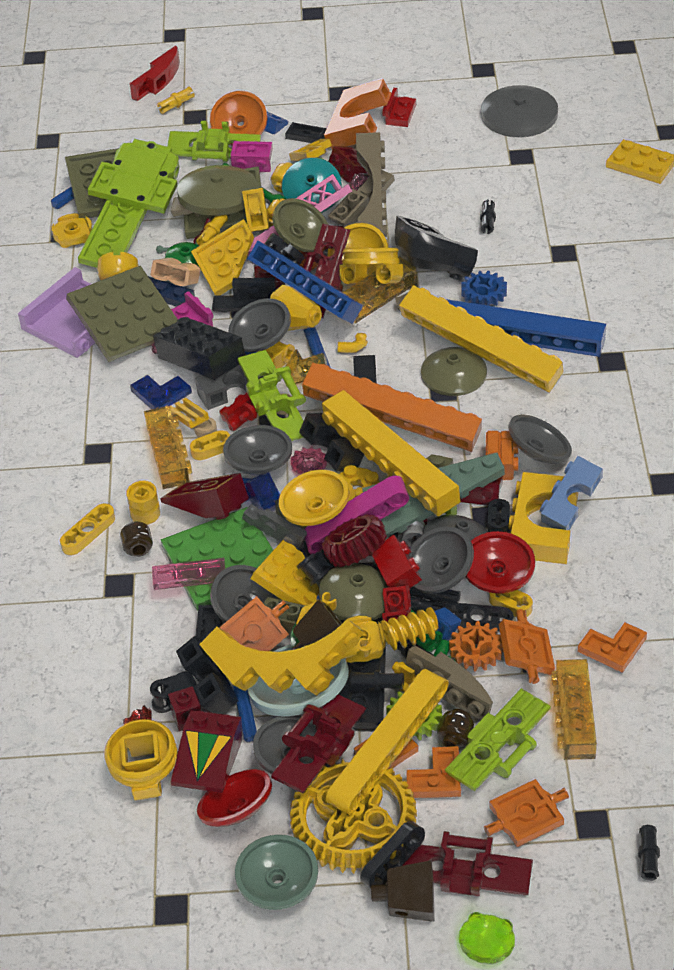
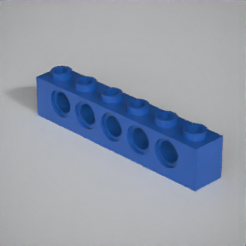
[247,241,363,324]

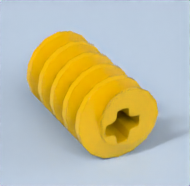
[381,607,438,651]

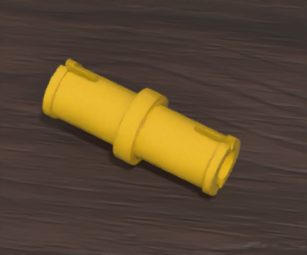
[157,86,195,114]
[196,215,228,246]

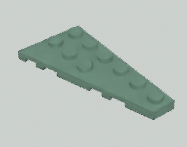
[362,453,505,540]

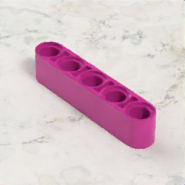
[304,476,409,554]

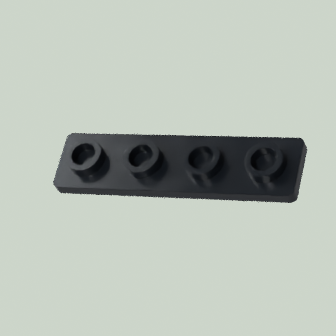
[212,278,276,312]

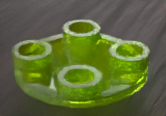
[459,912,515,964]

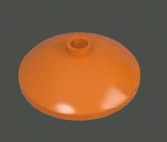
[210,91,267,146]

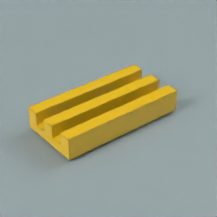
[167,398,209,429]

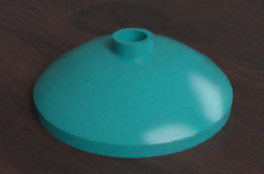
[282,158,342,213]

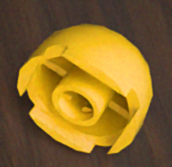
[97,252,139,281]

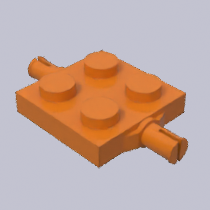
[220,596,289,651]
[499,609,555,684]
[484,779,569,847]

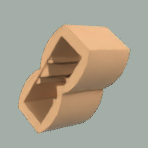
[150,258,201,286]

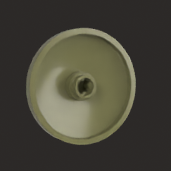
[177,165,258,216]

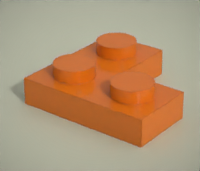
[578,622,647,673]
[406,746,461,798]

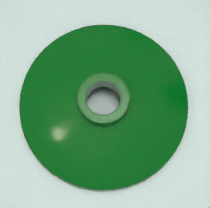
[165,242,200,268]

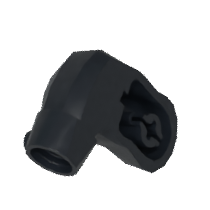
[395,216,478,281]

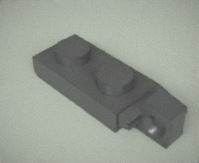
[242,504,307,551]

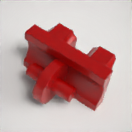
[219,393,257,431]

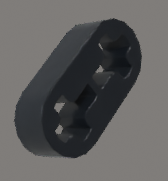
[487,499,510,533]

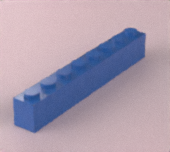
[446,299,606,357]

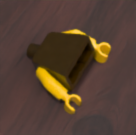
[291,592,371,659]

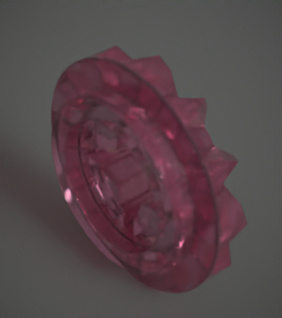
[291,446,327,475]

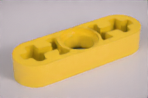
[60,503,115,555]

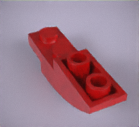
[129,46,180,101]

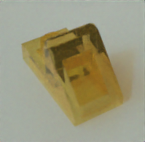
[285,349,327,384]

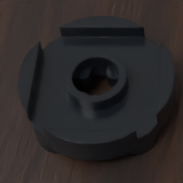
[264,233,304,265]

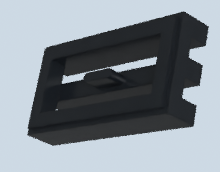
[285,122,327,143]

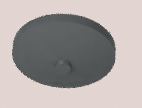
[481,85,558,137]

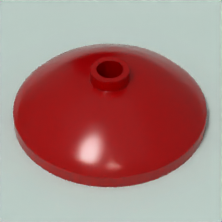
[465,531,535,594]
[197,769,272,827]

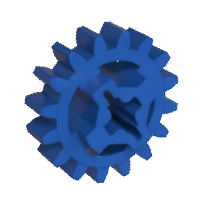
[461,270,507,306]

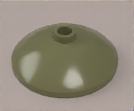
[272,198,328,252]
[421,347,487,396]
[319,563,390,621]

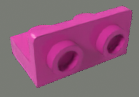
[230,141,273,172]
[171,291,214,327]

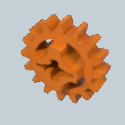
[449,621,504,671]

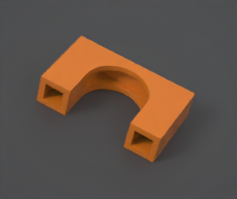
[324,79,391,150]

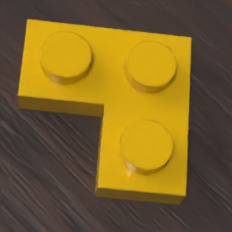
[289,139,332,161]

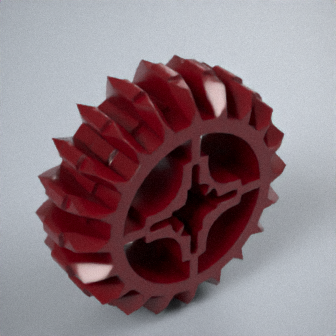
[322,514,387,567]

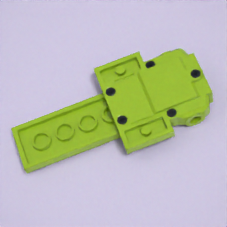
[78,139,180,268]

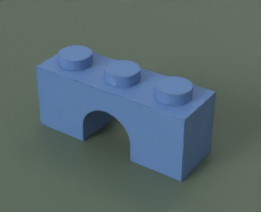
[539,456,603,530]

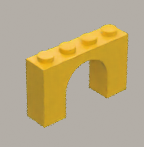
[509,472,579,564]

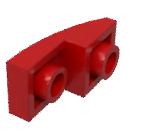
[382,585,411,623]

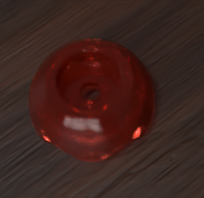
[123,705,152,725]

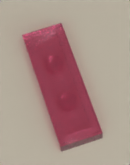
[152,558,226,590]

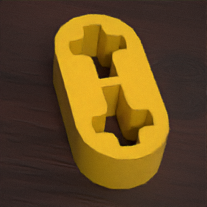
[190,430,230,460]
[489,590,533,617]

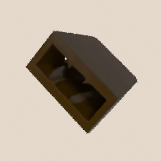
[371,861,435,921]

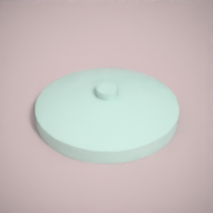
[248,644,349,717]

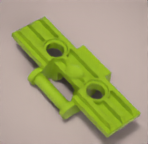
[167,121,261,162]
[237,350,306,441]
[445,688,551,791]

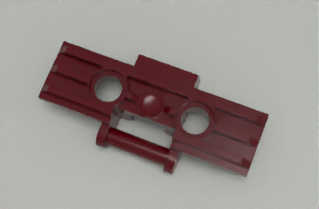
[303,224,351,319]
[271,694,366,794]
[402,831,533,896]

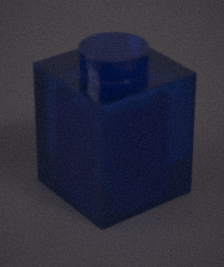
[244,472,280,510]

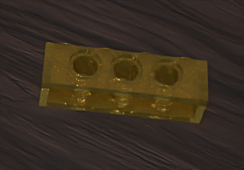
[342,256,417,323]
[144,406,192,489]
[551,659,597,760]

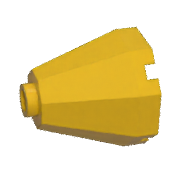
[270,285,322,331]

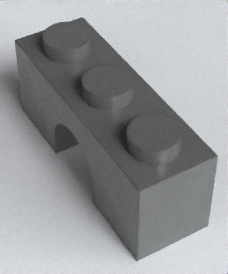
[195,364,263,410]

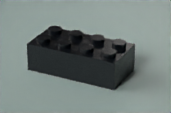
[153,317,246,380]

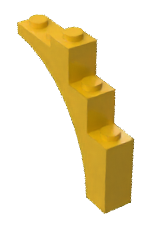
[199,619,364,696]

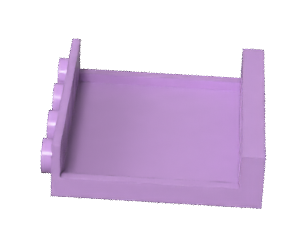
[18,267,95,358]

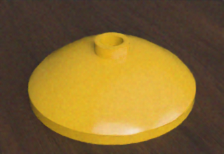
[327,223,389,282]
[279,470,349,526]

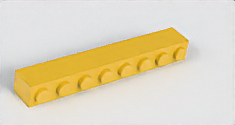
[399,285,564,393]
[322,390,460,516]

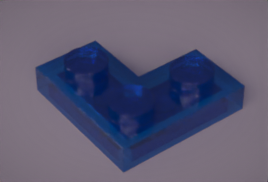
[130,375,192,414]

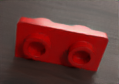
[382,87,416,127]

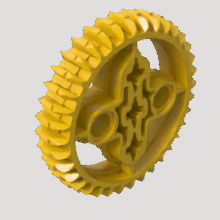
[290,758,417,874]

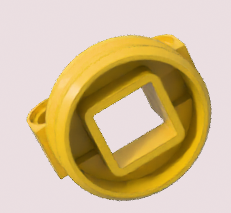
[339,248,403,284]
[104,720,178,801]

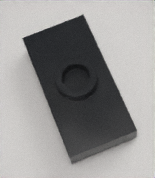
[196,605,223,641]

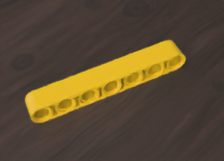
[326,669,449,815]

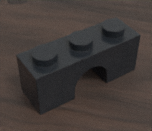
[299,413,364,472]
[176,636,239,714]

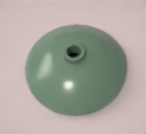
[235,834,318,910]

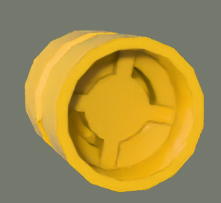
[126,480,160,525]

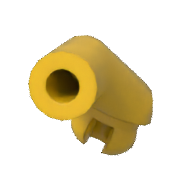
[338,333,368,353]

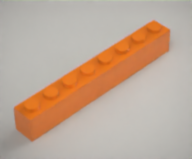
[302,363,482,452]

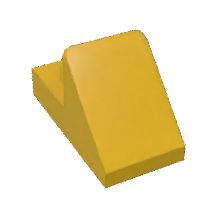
[242,188,269,232]

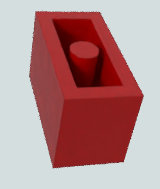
[372,535,422,589]

